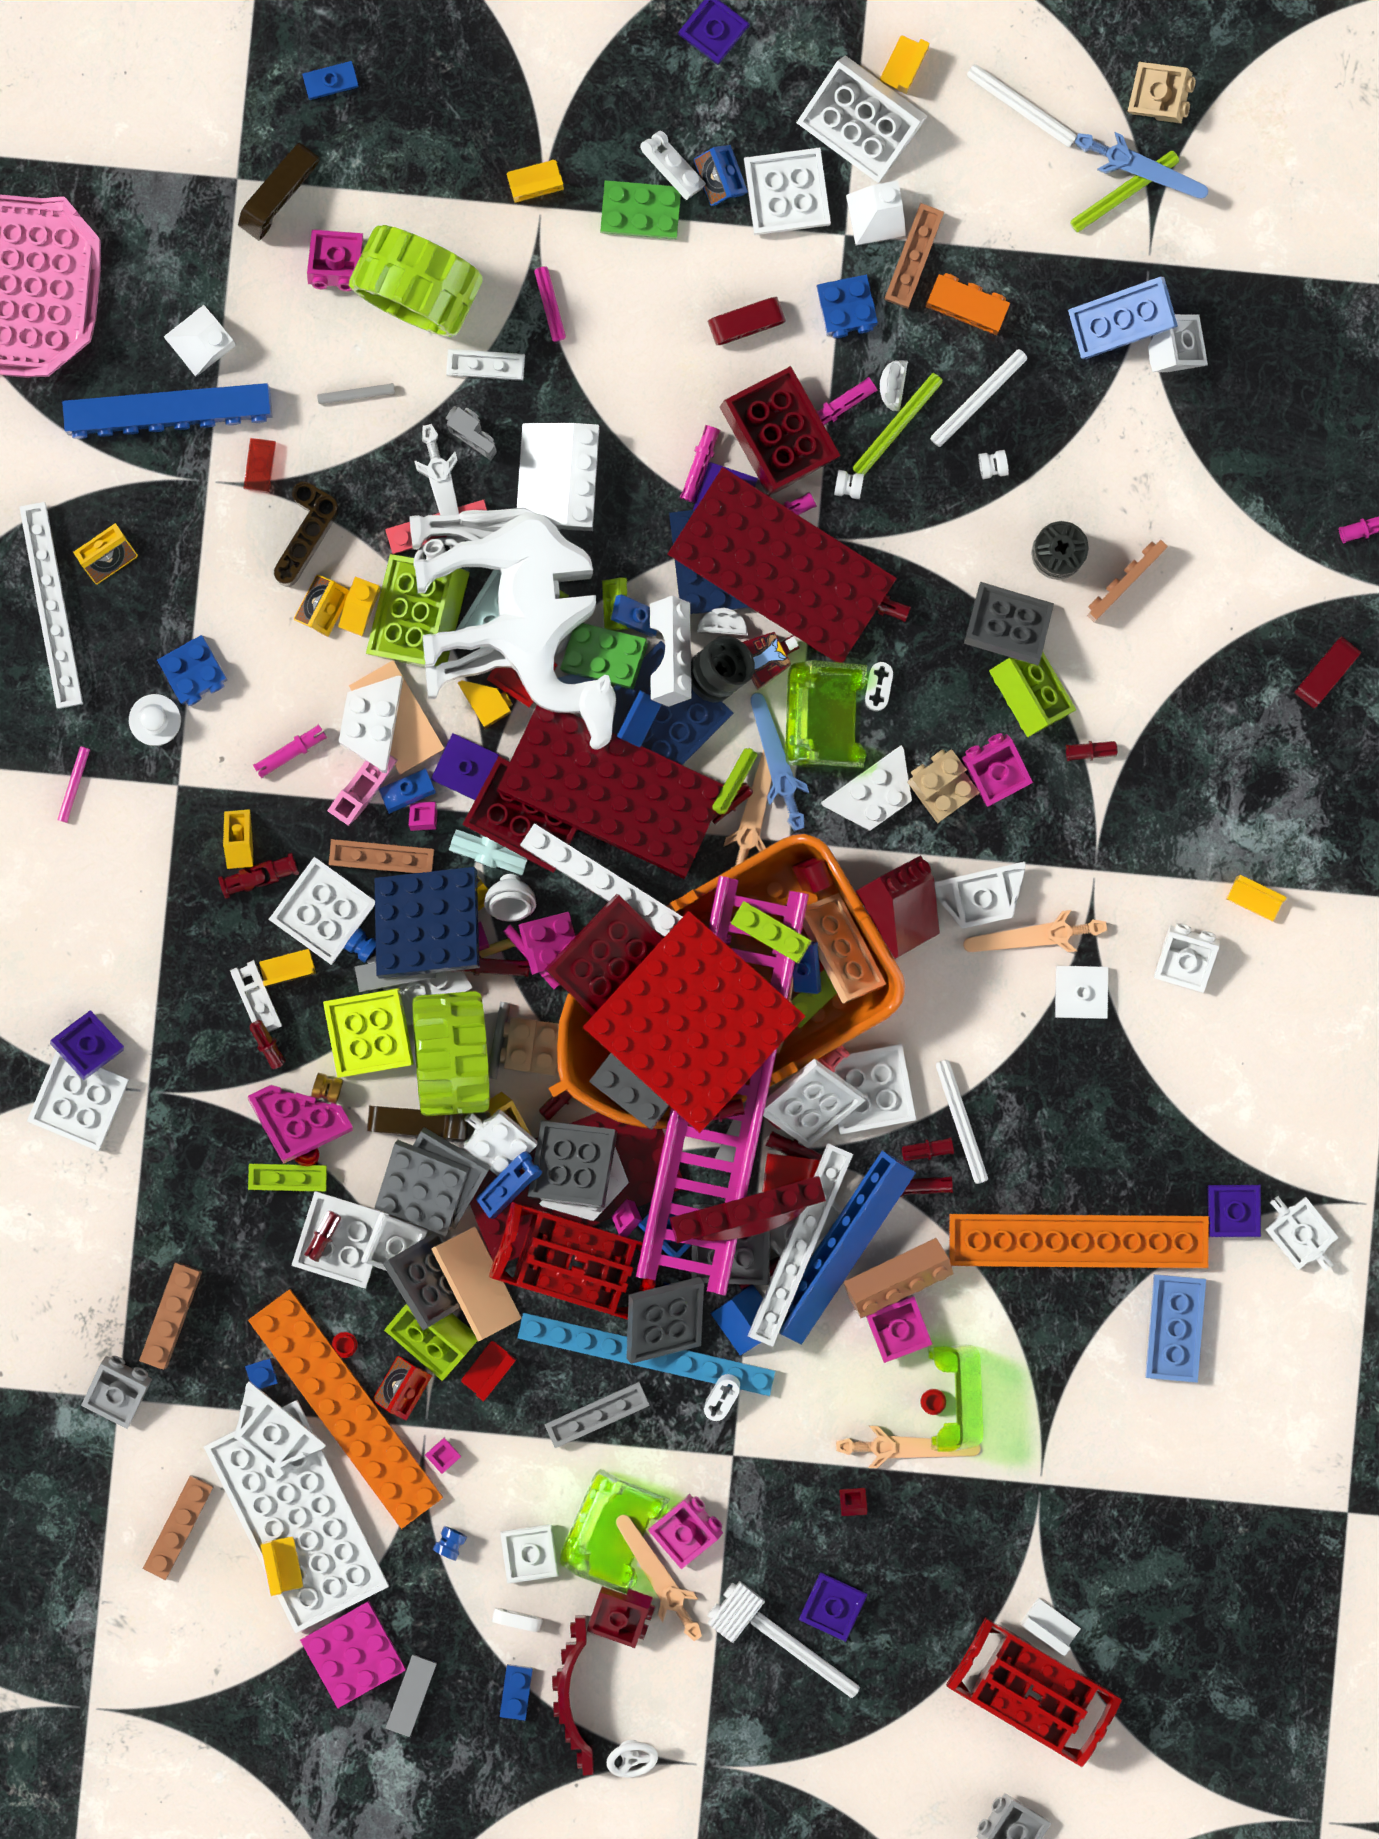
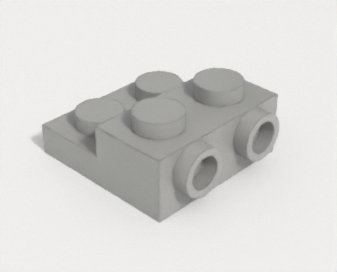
[446,406,497,460]
[81,1356,152,1429]
[976,1793,1051,1839]

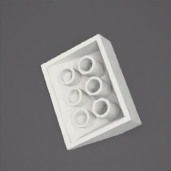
[796,55,927,183]
[517,423,599,531]

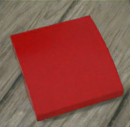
[762,1153,821,1192]

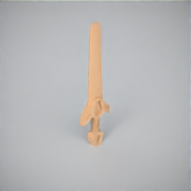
[724,749,772,868]
[963,910,1107,952]
[836,1425,981,1468]
[616,1515,702,1641]

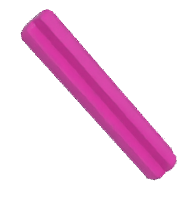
[535,266,566,342]

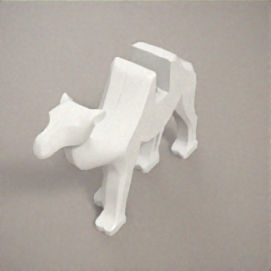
[410,507,616,750]

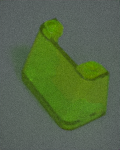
[785,660,869,768]
[927,1344,983,1452]
[560,1469,670,1594]

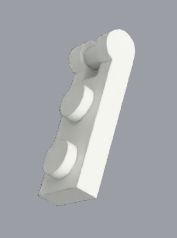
[641,131,706,200]
[230,960,282,1032]

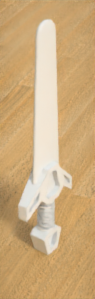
[415,424,465,549]

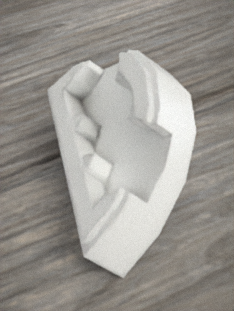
[880,361,908,411]
[697,608,748,636]

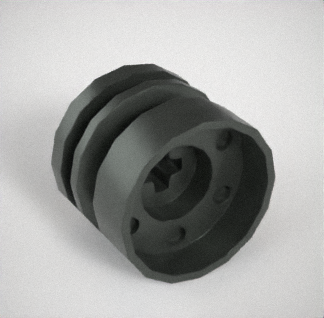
[1031,521,1089,580]
[691,635,755,703]

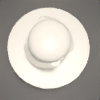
[129,694,181,746]

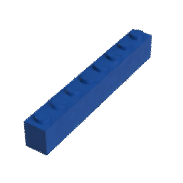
[62,383,273,439]
[779,1151,916,1345]

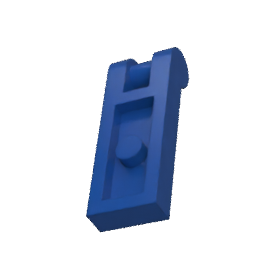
[476,1151,542,1219]

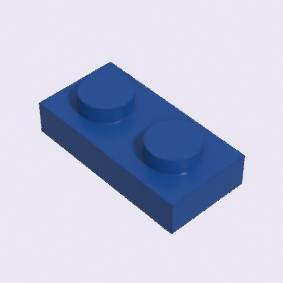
[500,1664,533,1721]

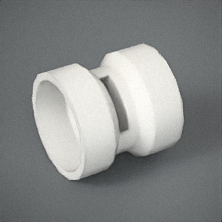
[979,450,1008,479]
[834,470,864,499]

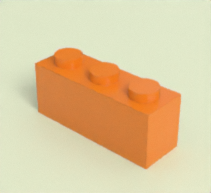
[926,273,1010,336]

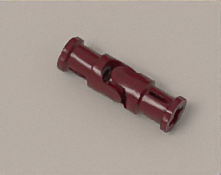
[218,853,299,899]

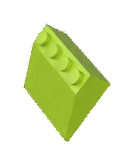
[366,554,470,668]

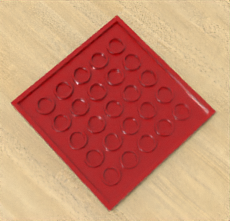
[583,911,806,1134]

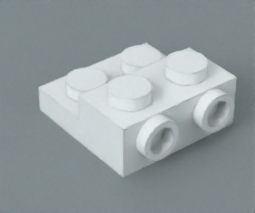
[1154,923,1219,993]

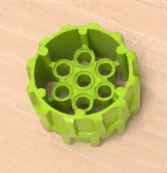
[349,225,483,337]
[412,991,490,1116]

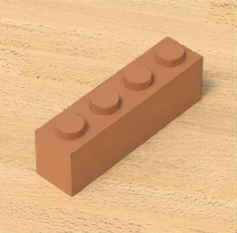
[843,1238,954,1318]
[139,1262,202,1370]

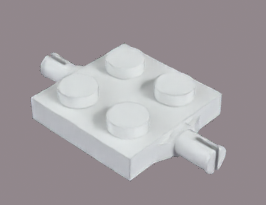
[464,1109,537,1176]
[1265,1196,1339,1271]

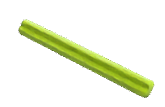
[1070,151,1180,232]
[853,373,943,475]

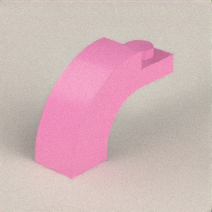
[327,755,398,826]

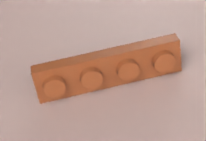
[884,203,944,309]
[1087,540,1168,622]
[329,839,434,873]
[142,1475,214,1580]

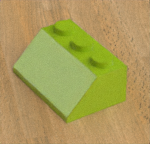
[989,652,1076,737]
[384,1303,478,1381]

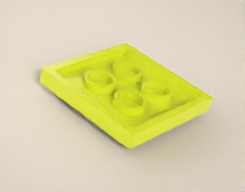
[323,988,414,1078]

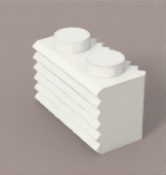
[707,1581,765,1643]

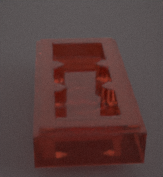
[243,438,276,493]

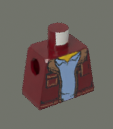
[743,632,800,690]

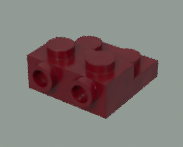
[586,1586,655,1648]

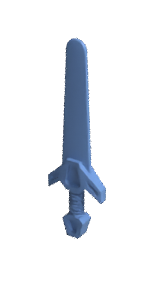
[1075,132,1208,199]
[751,693,809,832]

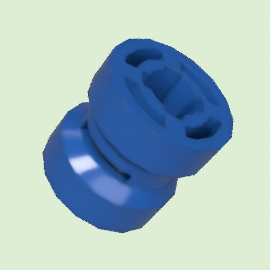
[344,928,376,963]
[433,1526,467,1561]

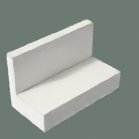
[1020,1598,1081,1657]

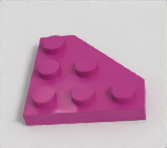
[248,1085,353,1164]

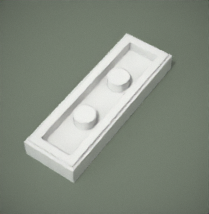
[446,349,525,381]

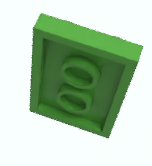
[600,180,681,240]
[560,623,649,690]

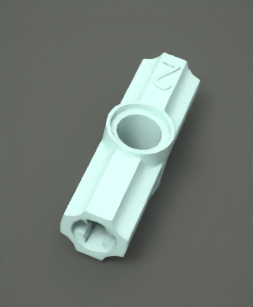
[449,829,528,875]

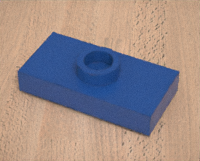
[302,61,359,100]
[611,594,657,637]
[379,768,436,813]
[793,942,821,994]

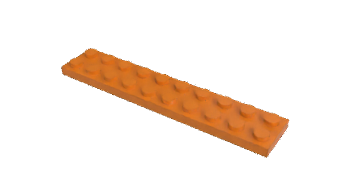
[949,1214,1209,1268]
[248,1289,443,1529]

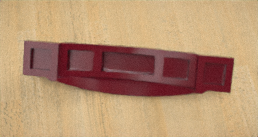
[669,1176,826,1243]
[552,1615,594,1775]

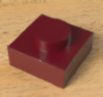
[839,1488,867,1516]

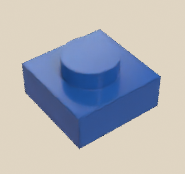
[245,1358,278,1389]

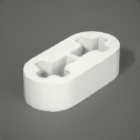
[865,662,893,711]
[704,1374,740,1421]
[492,1608,543,1632]

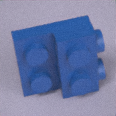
[816,274,878,339]
[157,635,227,706]

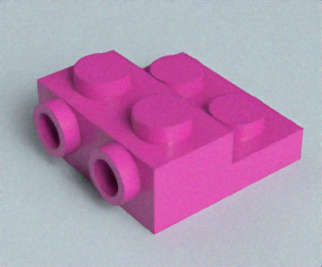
[307,230,363,291]
[962,733,1033,807]
[518,912,576,977]
[866,1295,933,1363]
[648,1494,723,1569]

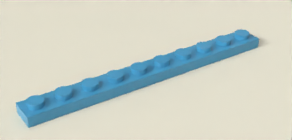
[518,1313,775,1396]

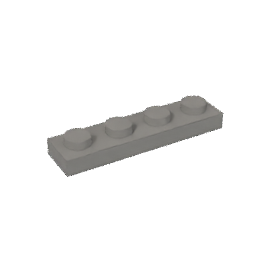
[544,1382,650,1448]

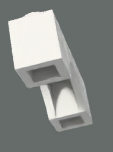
[650,595,691,707]

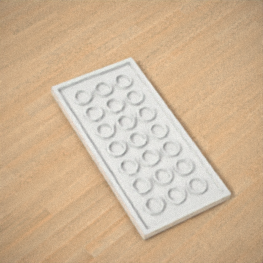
[204,1400,389,1633]

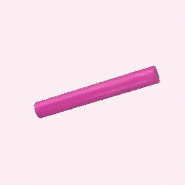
[57,746,90,823]
[503,925,560,989]

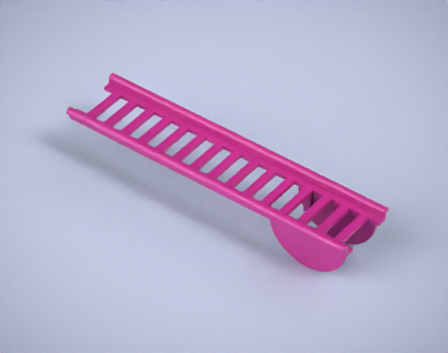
[636,876,809,1295]

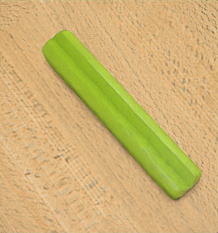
[712,748,757,815]

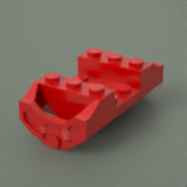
[489,1202,659,1320]
[946,1617,1122,1767]

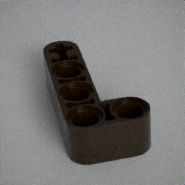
[238,142,321,241]
[274,482,339,587]
[367,1105,469,1140]

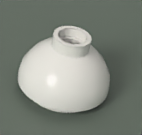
[484,874,536,921]

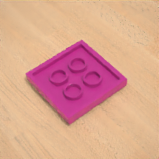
[300,1601,406,1708]

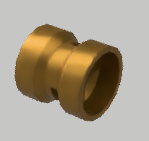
[311,1072,343,1104]

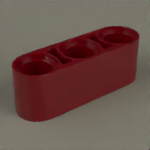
[707,297,786,346]
[1294,636,1361,709]
[792,857,834,893]

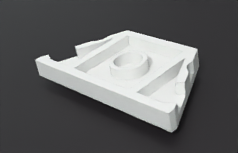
[339,676,403,773]
[820,745,912,831]
[935,862,1026,929]
[539,1148,629,1221]
[234,1381,327,1470]

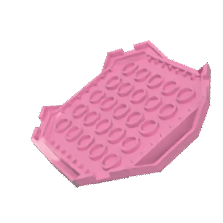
[0,195,101,378]

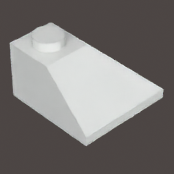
[846,180,906,246]
[164,305,236,377]
[1148,314,1208,372]

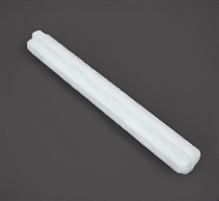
[967,64,1077,147]
[931,349,1027,447]
[936,1060,988,1184]
[750,1612,860,1698]

